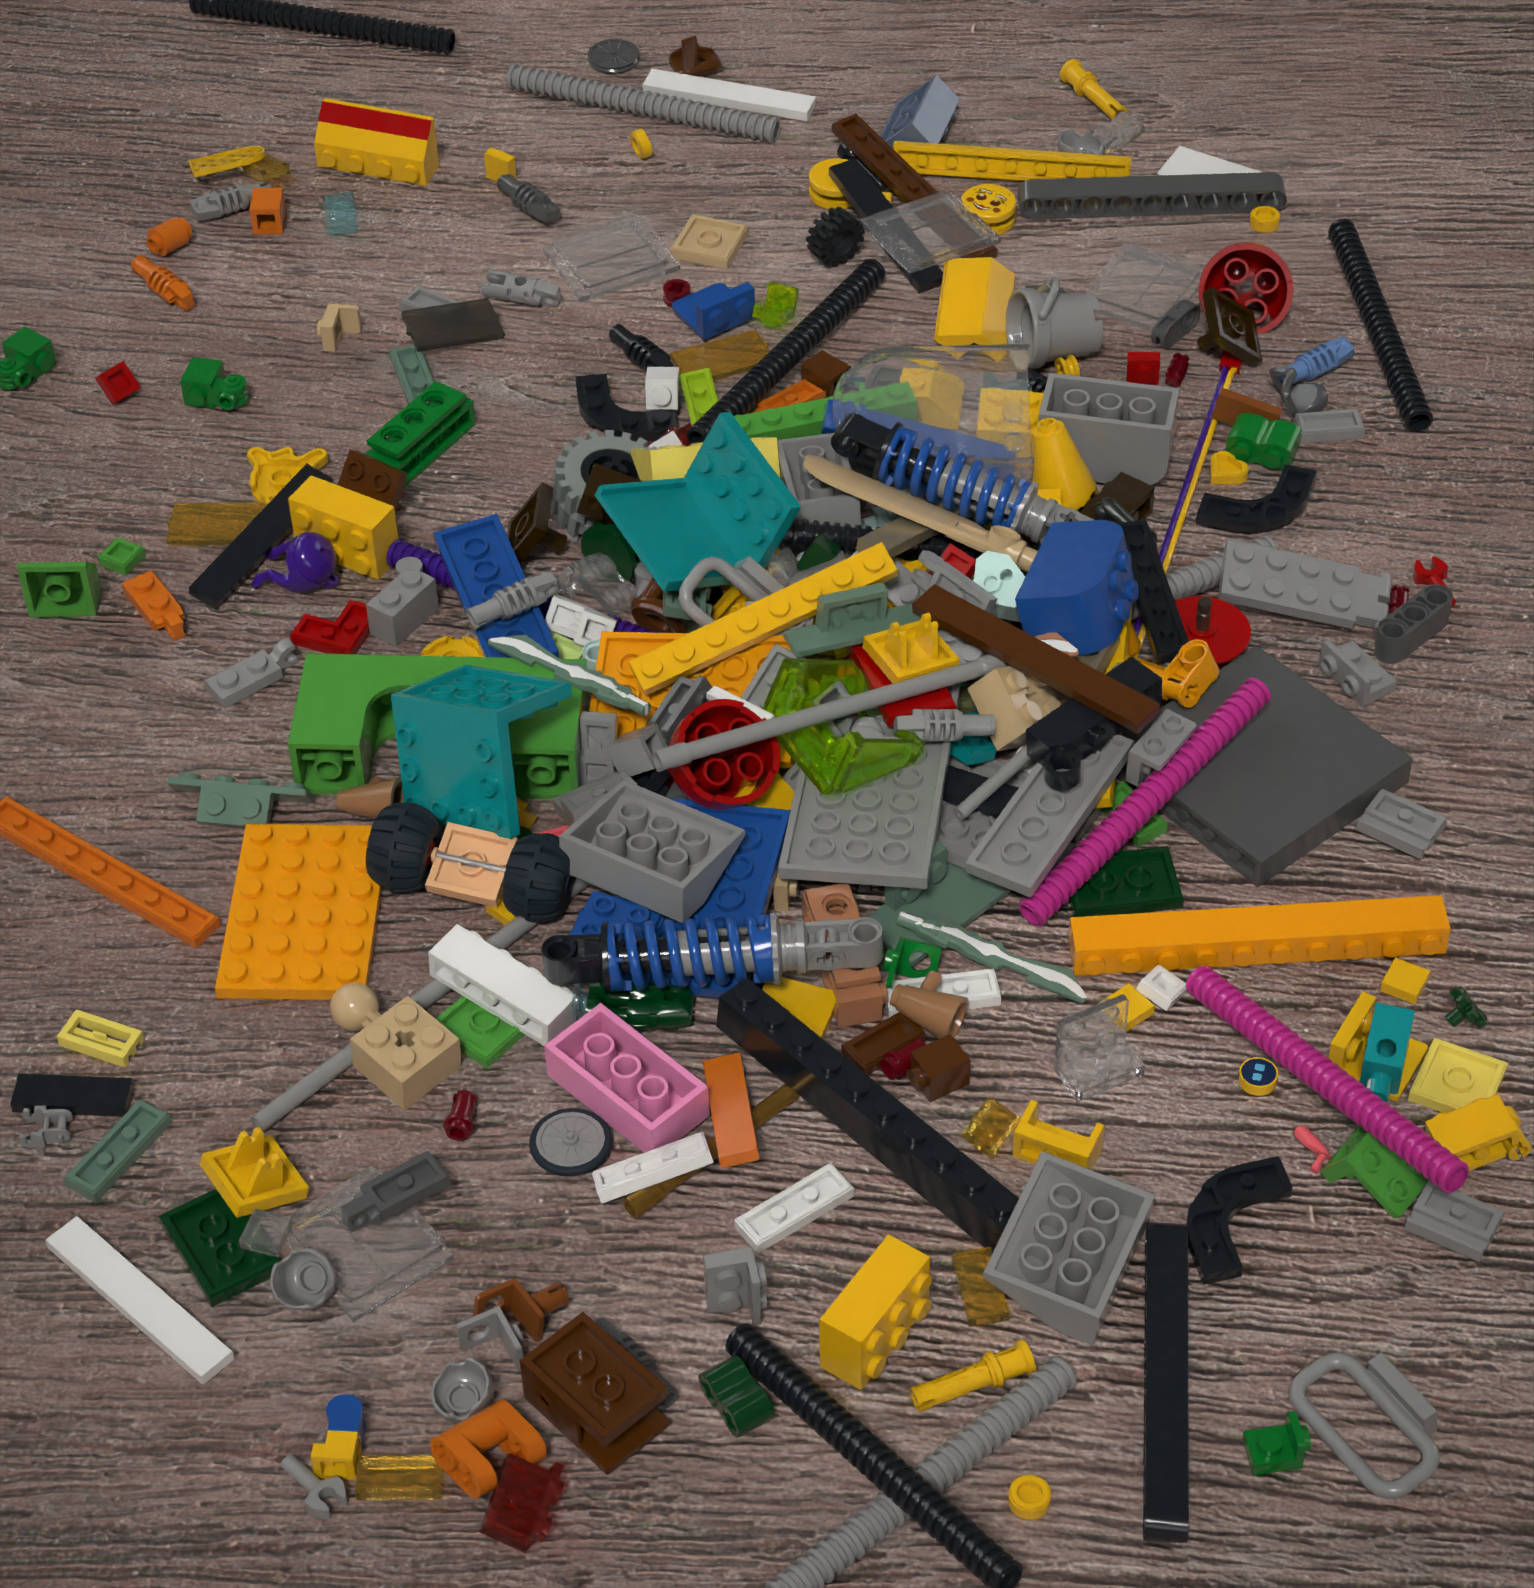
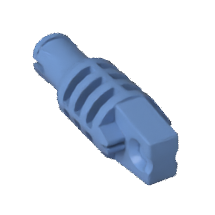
[1278,337,1355,385]

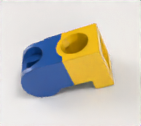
[310,1394,366,1481]

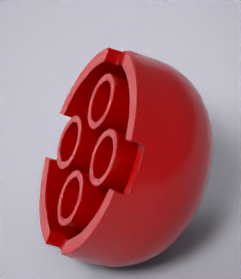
[1198,242,1293,333]
[669,699,781,810]

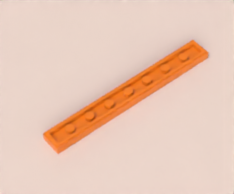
[0,796,221,948]

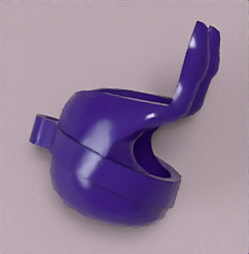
[251,532,338,593]

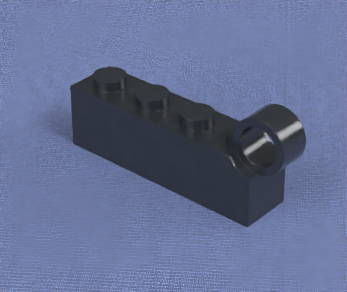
[1026,656,1162,791]

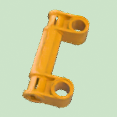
[1127,624,1220,708]

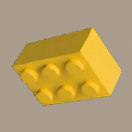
[288,475,398,580]
[819,1234,932,1390]

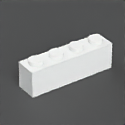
[428,924,577,1046]

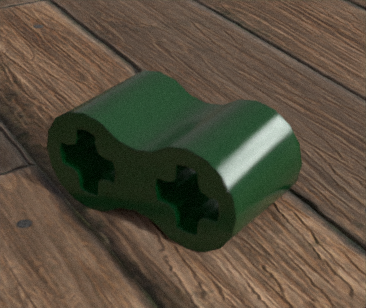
[698,1355,775,1438]

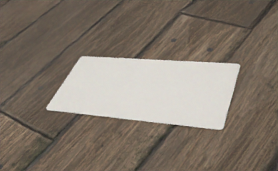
[1157,146,1261,175]

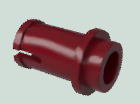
[880,1037,927,1080]
[443,1090,478,1141]

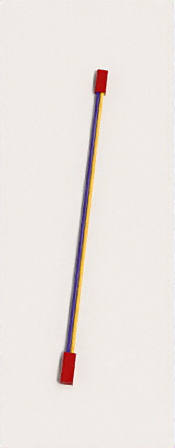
[1133,350,1243,658]

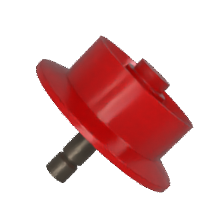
[1175,596,1251,669]

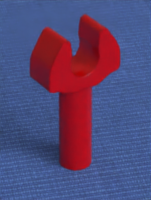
[1413,556,1456,608]

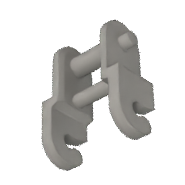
[19,1105,73,1148]

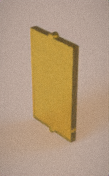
[670,329,770,381]
[167,502,266,545]

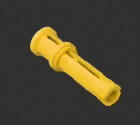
[1059,59,1128,123]
[909,1339,1036,1413]

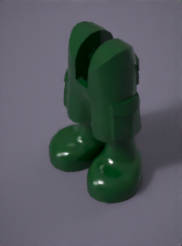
[586,981,694,1030]

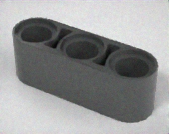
[1374,584,1453,664]

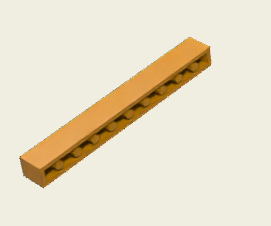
[1068,895,1451,976]

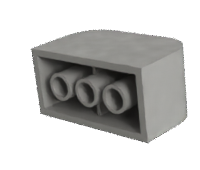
[1038,372,1180,485]

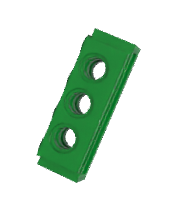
[365,381,476,489]

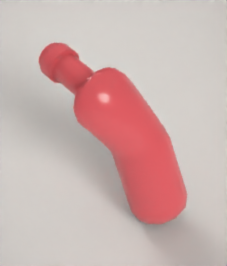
[1294,1125,1330,1174]

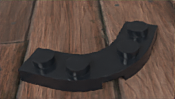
[575,374,679,442]
[1196,464,1317,535]
[1186,1156,1293,1285]

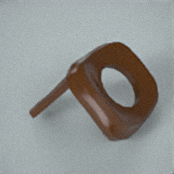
[669,35,722,76]
[631,577,688,633]

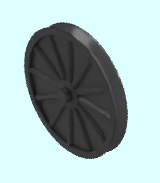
[588,39,639,73]

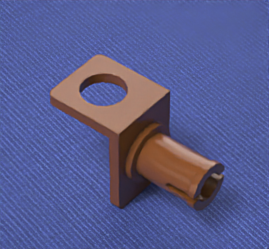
[473,1278,569,1342]

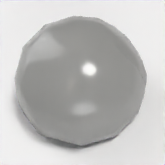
[1058,129,1104,155]
[269,1249,337,1311]
[430,1357,494,1424]

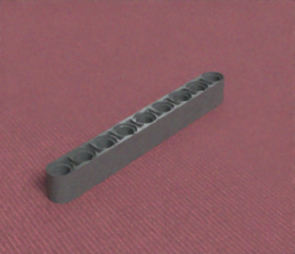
[1017,172,1287,219]

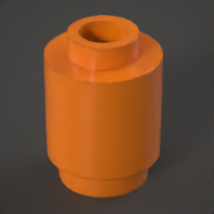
[146,217,192,257]

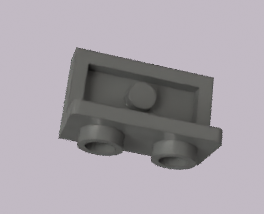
[645,675,712,746]

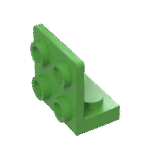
[1320,1126,1429,1219]

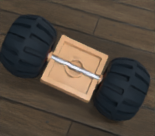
[365,802,576,924]

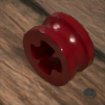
[663,279,691,308]

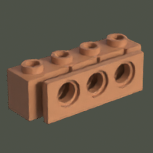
[802,883,888,1028]

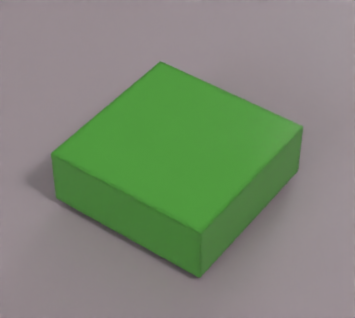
[98,537,146,576]

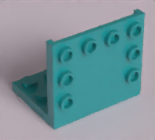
[595,412,801,592]
[391,665,572,839]

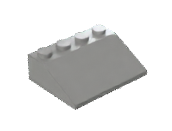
[559,780,745,923]
[983,1151,1155,1345]

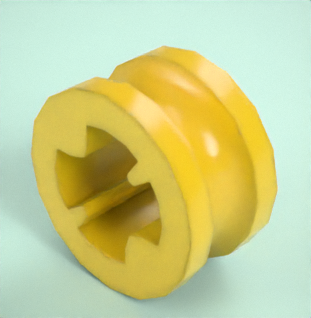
[1055,355,1080,376]

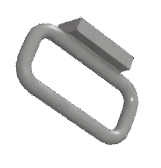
[679,556,785,627]
[1289,1352,1440,1499]

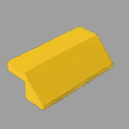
[934,257,1015,359]

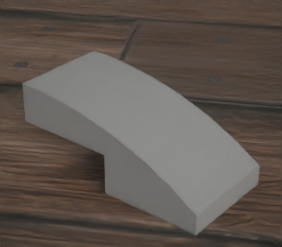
[579,711,618,786]

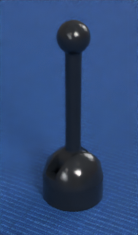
[837,142,886,191]

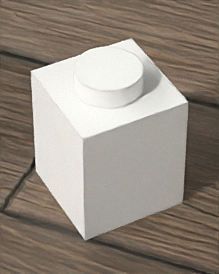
[645,367,680,410]

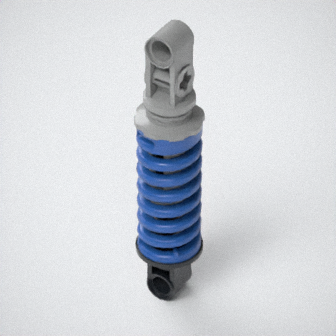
[831,413,1094,544]
[541,912,883,994]

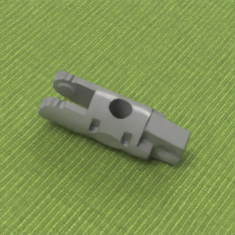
[480,270,561,307]

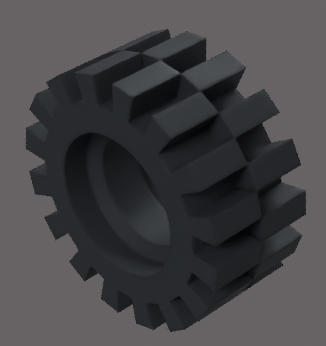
[806,207,865,267]

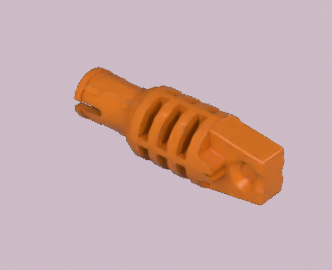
[131,255,195,311]

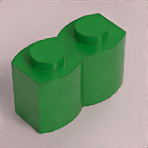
[1226,413,1301,470]

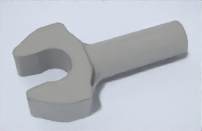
[281,1454,348,1520]

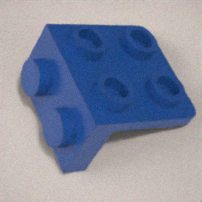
[672,282,756,340]
[567,890,660,939]

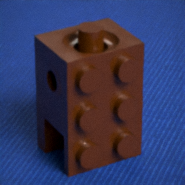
[520,1312,670,1475]

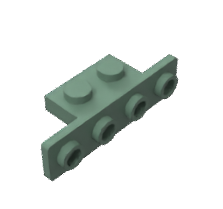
[784,582,921,657]
[167,772,314,829]

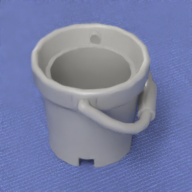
[1006,277,1103,369]

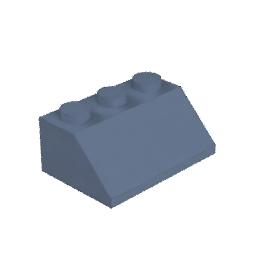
[880,74,960,148]

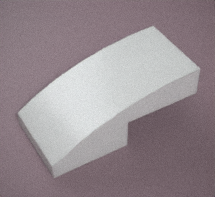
[545,594,617,646]

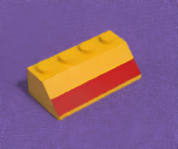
[314,98,439,186]

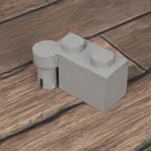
[366,557,439,647]

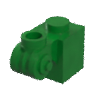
[0,326,56,390]
[180,357,249,410]

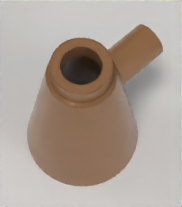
[337,776,404,819]
[890,971,969,1039]

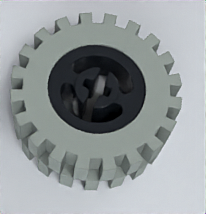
[551,430,657,538]

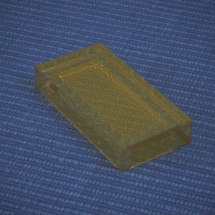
[242,154,291,183]
[951,1247,1009,1327]
[355,1455,444,1500]

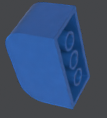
[1015,520,1139,656]

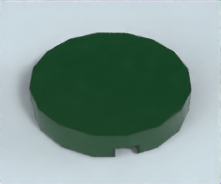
[581,522,640,585]

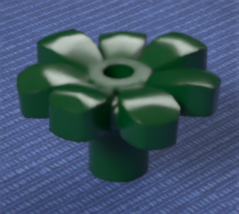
[1445,986,1488,1028]

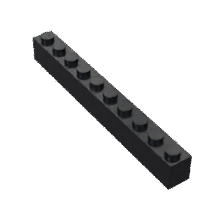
[716,977,1019,1254]

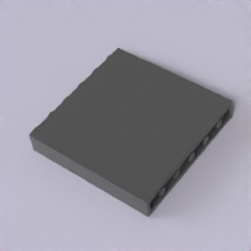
[1116,646,1412,887]

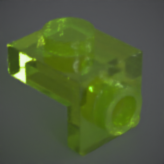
[752,281,799,326]

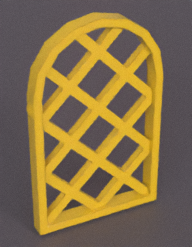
[188,146,266,178]

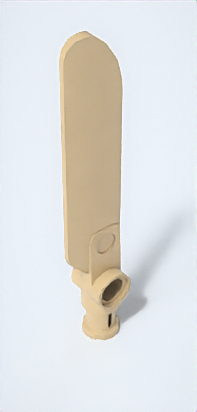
[803,454,1038,573]

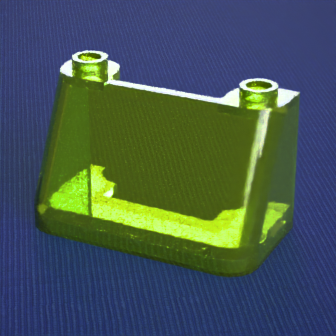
[763,658,925,795]

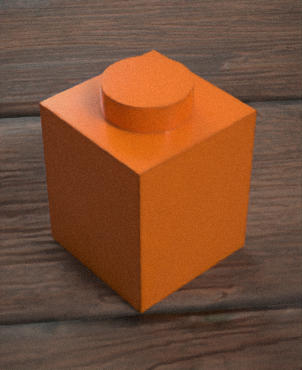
[249,188,286,234]

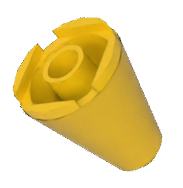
[1032,418,1098,510]

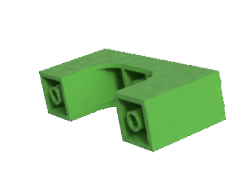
[288,653,590,799]

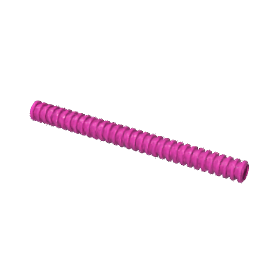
[1019,677,1271,926]
[1186,965,1469,1194]

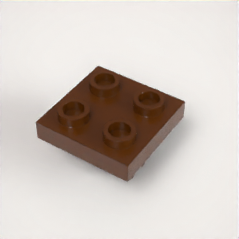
[338,449,408,511]

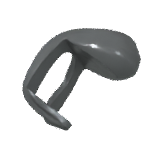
[1269,367,1328,416]

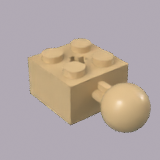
[967,666,1071,751]
[330,982,461,1111]

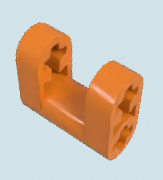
[430,1399,547,1499]

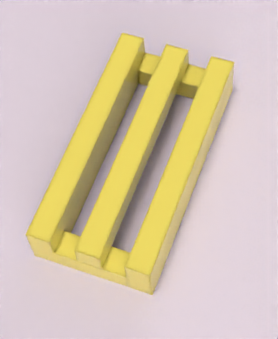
[57,1009,144,1068]

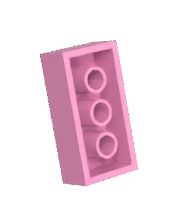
[544,1003,710,1152]

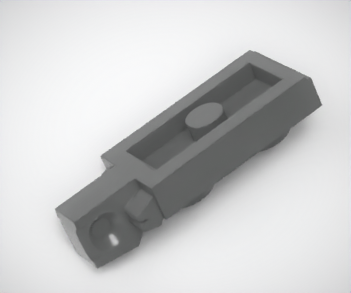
[340,1151,451,1232]

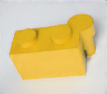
[1425,1094,1532,1171]

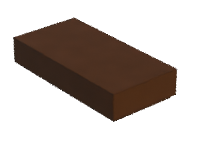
[841,1012,926,1075]

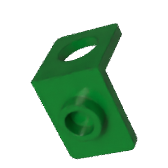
[883,936,942,988]

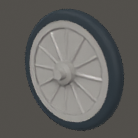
[529,1108,612,1176]

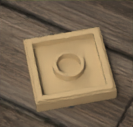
[670,214,748,269]

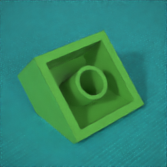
[17,562,102,617]

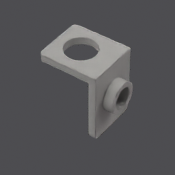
[456,1306,524,1371]

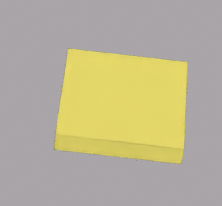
[1408,1038,1508,1112]

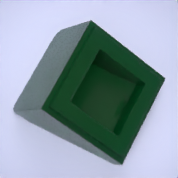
[796,533,841,571]

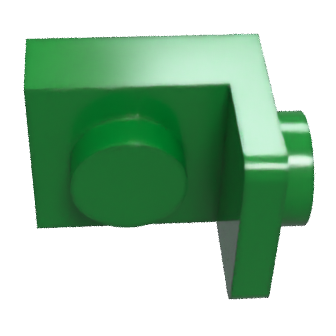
[1242,1411,1311,1476]

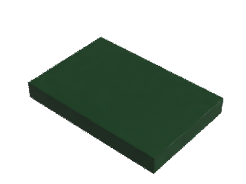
[1062,846,1184,917]
[159,1189,281,1307]

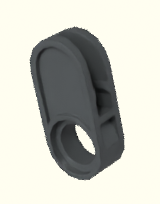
[1151,299,1201,349]

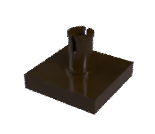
[1197,287,1263,366]
[507,482,567,564]

